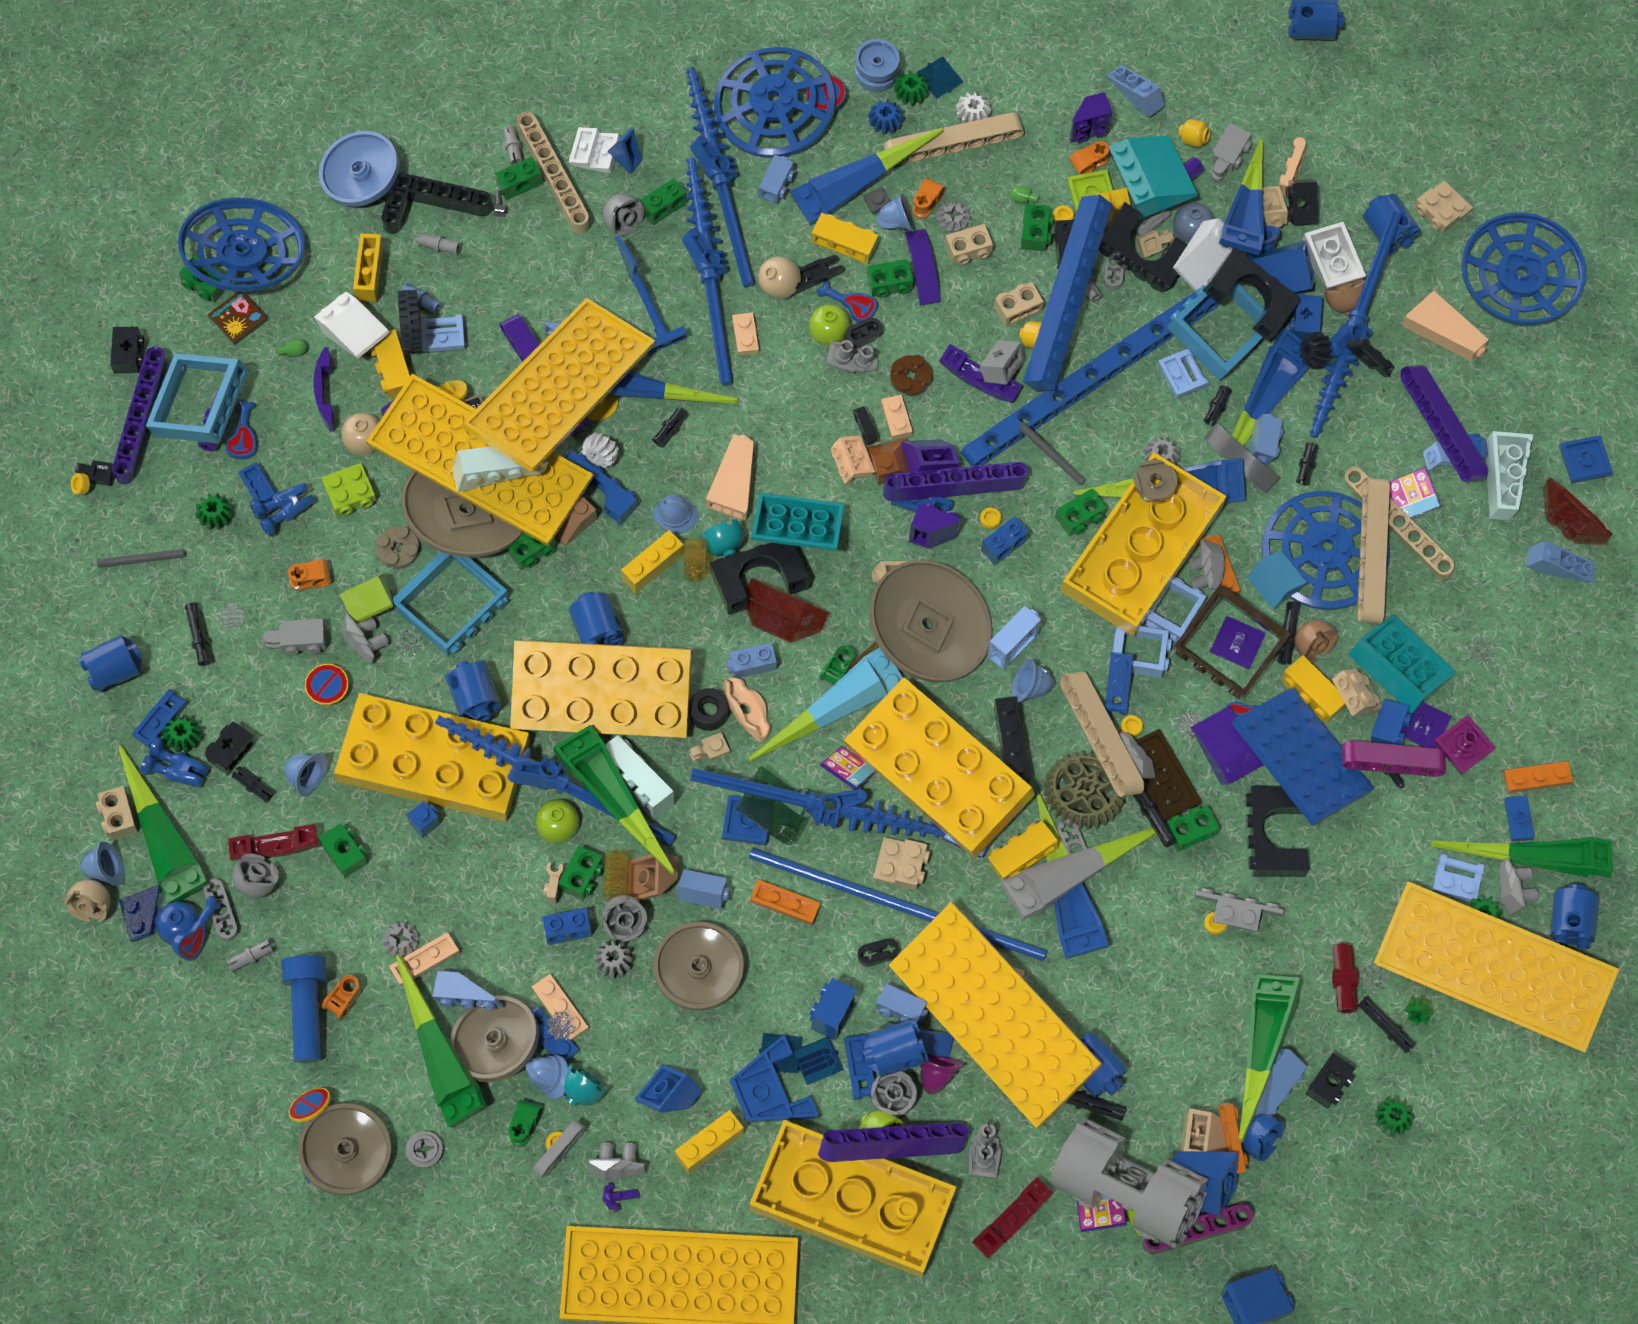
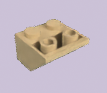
[1180,1108,1227,1152]

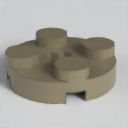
[1134,460,1178,502]
[376,526,419,569]

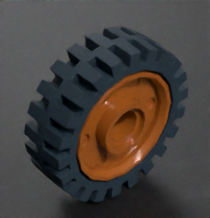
[398,290,422,353]

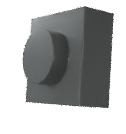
[863,187,890,215]

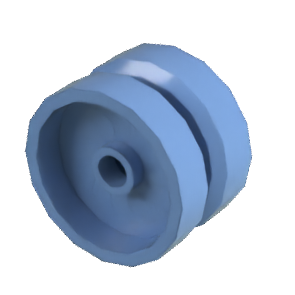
[854,39,900,92]

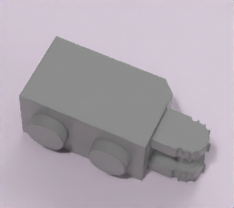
[1211,123,1252,182]
[262,619,326,655]

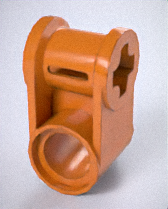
[1069,141,1109,175]
[913,178,945,219]
[288,559,331,590]
[321,975,362,1020]

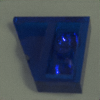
[119,885,162,942]

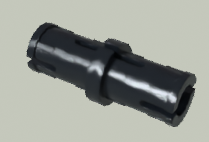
[1203,385,1232,426]
[652,407,688,447]
[1296,442,1319,486]
[232,766,275,803]

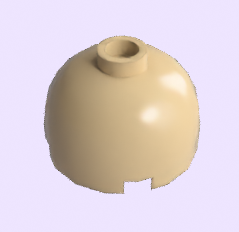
[758,256,801,299]
[341,413,379,456]
[64,880,111,923]

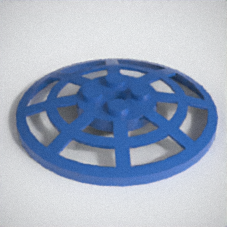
[714,47,836,158]
[178,197,305,292]
[1461,212,1587,325]
[1261,491,1390,610]

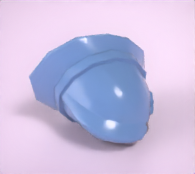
[876,193,914,233]
[652,494,699,533]
[1011,659,1055,703]
[284,752,328,797]
[79,842,125,886]
[526,1055,568,1100]

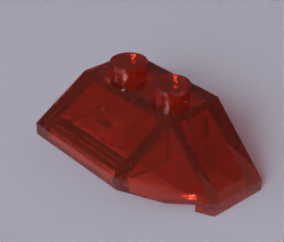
[1543,477,1613,545]
[745,578,829,643]

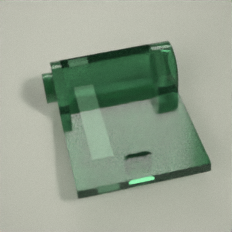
[735,766,813,845]

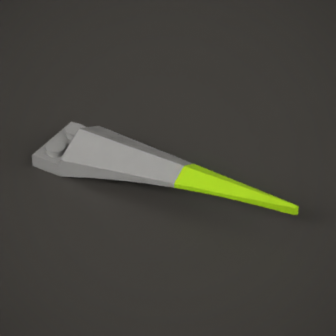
[1000,828,1156,920]

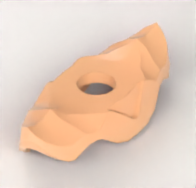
[723,678,770,743]

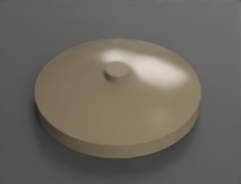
[653,922,744,1011]
[450,996,539,1082]
[298,1103,391,1196]

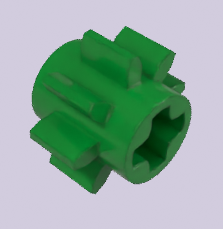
[1404,996,1434,1026]

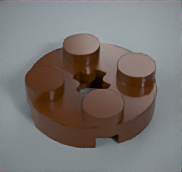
[890,355,932,396]

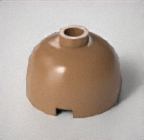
[1324,279,1364,315]
[1294,619,1338,663]

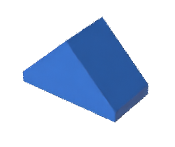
[607,128,642,173]

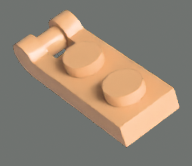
[1279,137,1306,196]

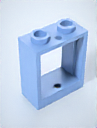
[1143,577,1206,643]
[987,606,1041,671]
[1112,626,1172,678]

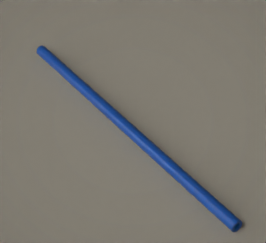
[749,848,1047,961]

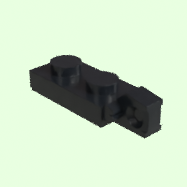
[1346,338,1394,377]

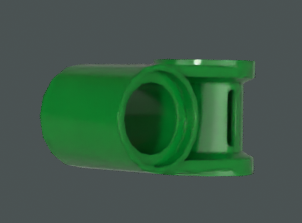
[819,646,854,685]
[508,1099,542,1147]

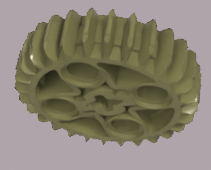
[1044,750,1125,830]

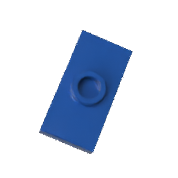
[238,462,276,503]
[1504,796,1534,842]

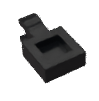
[74,460,113,486]

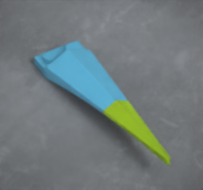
[748,647,903,761]

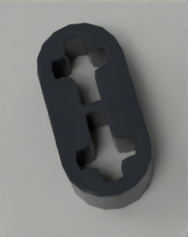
[853,406,878,445]
[857,939,899,966]

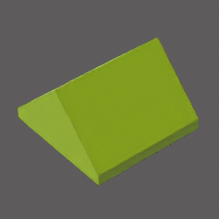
[340,573,394,623]

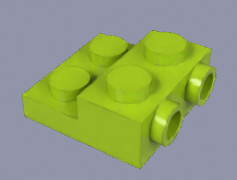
[321,463,376,516]

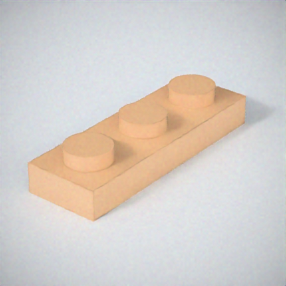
[389,932,459,987]
[532,974,589,1041]

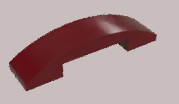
[228,824,318,861]
[972,1177,1053,1259]

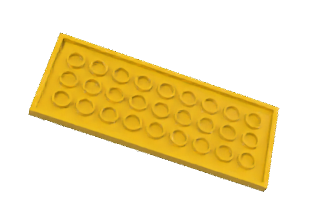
[462,298,655,473]
[366,374,594,546]
[1373,881,1619,1053]
[889,902,1103,1129]
[560,1226,798,1324]

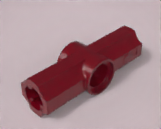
[1332,943,1358,1014]

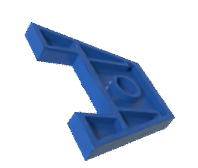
[730,1034,819,1123]

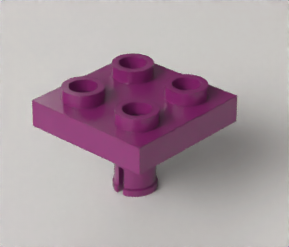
[1433,715,1496,775]

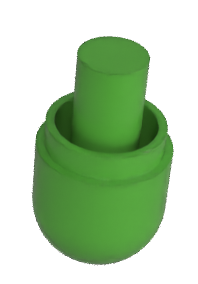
[1010,186,1039,204]
[276,339,306,357]

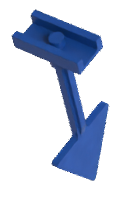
[615,235,687,355]

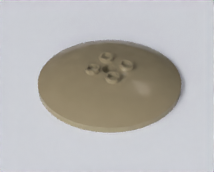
[401,471,523,558]
[869,560,992,682]

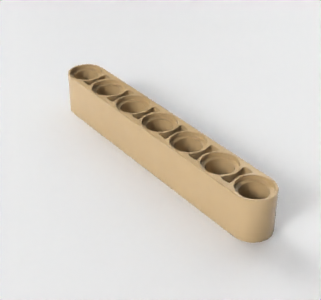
[517,112,589,234]
[883,112,1024,166]
[1345,467,1454,580]
[1357,477,1390,624]
[1060,671,1144,797]

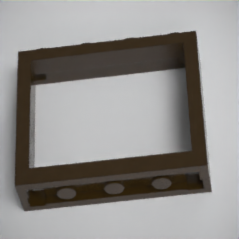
[1174,584,1291,699]

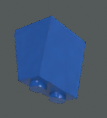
[1253,240,1315,294]
[1170,1151,1238,1216]
[1220,1268,1294,1324]

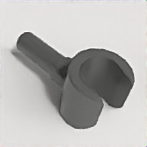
[494,190,506,217]

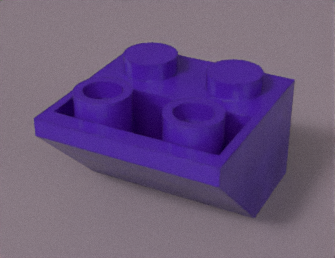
[1069,92,1113,143]
[901,439,960,472]
[909,503,960,549]

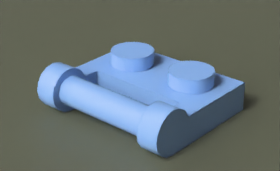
[420,314,465,352]
[1158,349,1210,398]
[1432,853,1484,902]

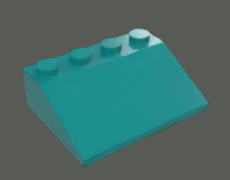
[1108,135,1198,219]
[751,493,844,551]
[1348,614,1457,713]

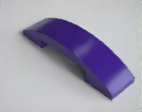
[905,229,940,306]
[939,344,1022,403]
[313,347,334,432]

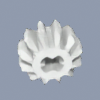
[956,91,991,123]
[582,432,619,468]

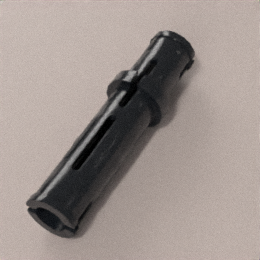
[1277,601,1300,665]
[185,602,212,666]
[1133,788,1176,848]
[1357,996,1416,1054]
[1065,1091,1126,1121]

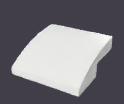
[569,127,621,173]

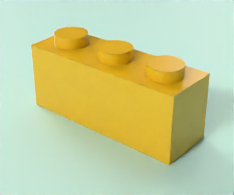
[811,213,878,264]
[353,233,383,302]
[370,329,410,399]
[621,530,684,594]
[1281,655,1346,723]
[988,820,1059,881]
[675,1110,744,1175]

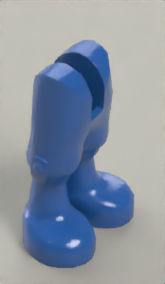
[249,483,316,536]
[140,736,209,787]

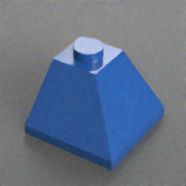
[634,1064,702,1113]

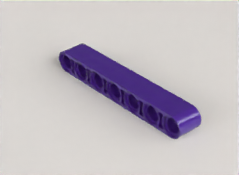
[499,314,591,437]
[112,346,167,485]
[1400,365,1488,482]
[883,462,1029,502]
[818,1123,969,1162]

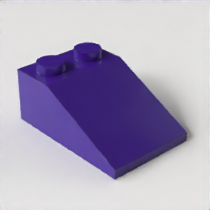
[1191,706,1264,785]

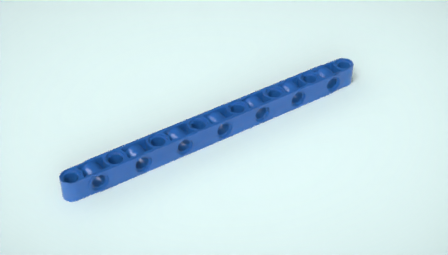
[960,291,1219,466]

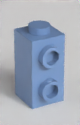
[758,155,796,204]
[1250,414,1283,465]
[726,643,777,678]
[678,869,730,909]
[876,983,929,1024]

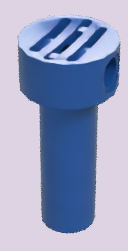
[281,955,327,1063]

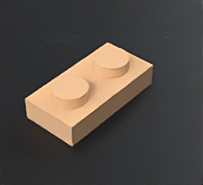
[732,312,759,355]
[881,395,912,439]

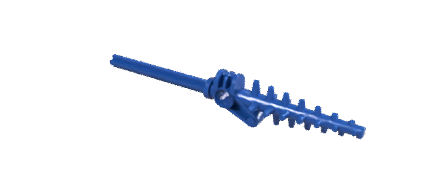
[686,67,754,288]
[682,158,733,386]
[1310,211,1402,438]
[435,715,675,846]
[690,768,945,838]

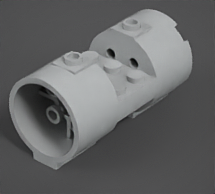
[1051,1118,1208,1249]

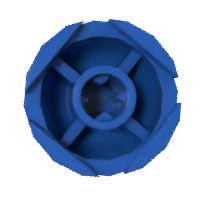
[156,901,200,946]
[1242,1114,1284,1161]

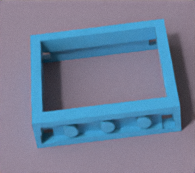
[1166,279,1264,380]
[146,353,248,444]
[392,552,508,657]

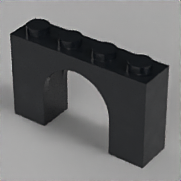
[1099,202,1188,292]
[1202,247,1300,341]
[710,543,809,615]
[1245,786,1309,877]

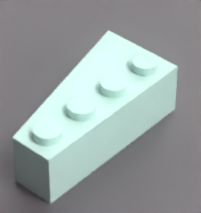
[1486,431,1534,520]
[452,446,548,492]

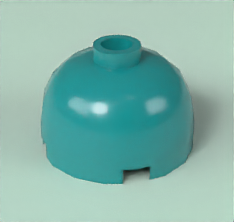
[699,519,743,558]
[564,1063,608,1106]

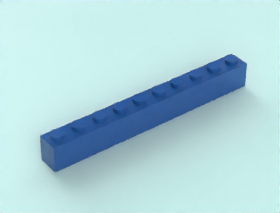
[1023,194,1113,392]

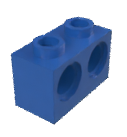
[981,516,1029,566]
[542,908,592,945]

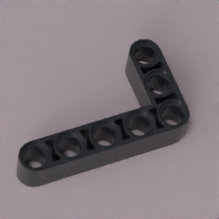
[381,173,492,234]

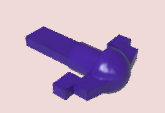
[602,1182,639,1212]

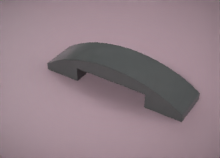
[1204,422,1280,493]

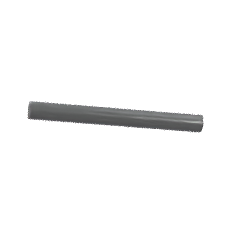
[1018,422,1086,485]
[97,549,185,568]

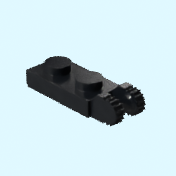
[794,254,845,294]

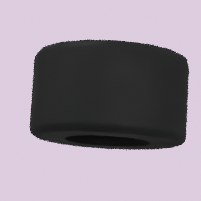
[689,688,728,731]

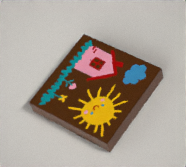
[208,291,267,346]

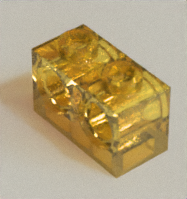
[684,538,707,582]
[603,850,629,901]

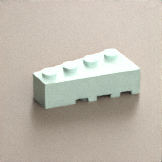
[605,735,675,822]

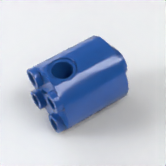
[1288,0,1344,40]
[1363,194,1421,255]
[568,592,624,645]
[78,635,142,693]
[445,660,501,722]
[1550,884,1600,949]
[863,1019,929,1077]
[1081,1032,1128,1098]

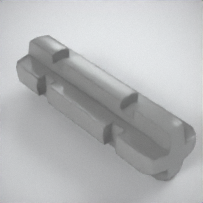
[1136,209,1171,236]

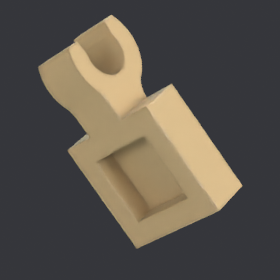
[1136,229,1174,258]
[689,732,730,762]
[543,862,564,904]

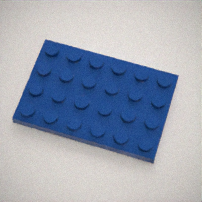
[1231,688,1374,826]

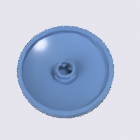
[319,131,400,207]

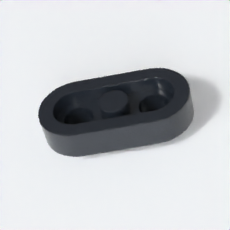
[844,317,883,348]

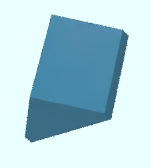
[1247,550,1307,610]

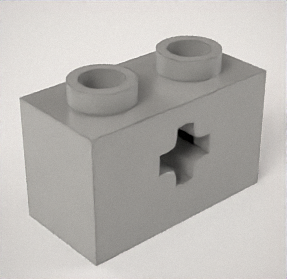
[980,340,1025,385]

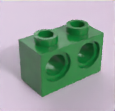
[640,178,686,226]
[1021,203,1053,251]
[867,259,913,298]
[1055,488,1106,537]
[506,532,556,570]
[1167,806,1219,852]
[558,845,605,901]

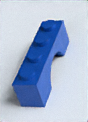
[565,450,638,525]

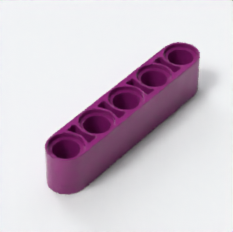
[1341,741,1446,777]
[1142,1204,1253,1255]

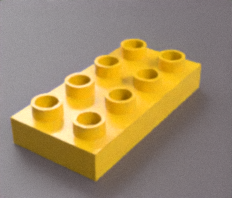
[1060,452,1226,637]
[510,640,692,738]
[844,677,1035,859]
[334,693,530,822]
[749,1120,956,1278]

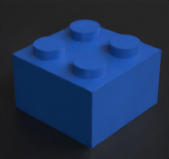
[809,978,857,1041]

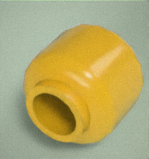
[1179,119,1211,147]
[1019,321,1042,348]

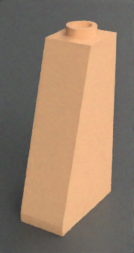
[1402,291,1489,361]
[706,434,754,521]

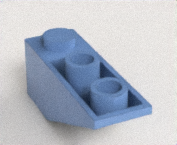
[1107,65,1165,117]
[1526,541,1595,583]
[432,971,503,1010]
[1255,1049,1307,1116]

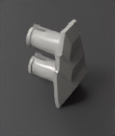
[826,340,878,373]
[1190,539,1224,590]
[342,614,388,664]
[1120,732,1155,779]
[1500,858,1538,915]
[969,1124,1002,1178]
[589,1143,645,1181]

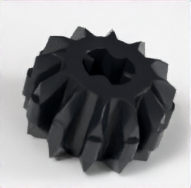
[1300,332,1332,368]

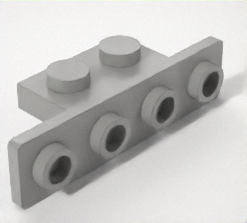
[1194,888,1284,932]

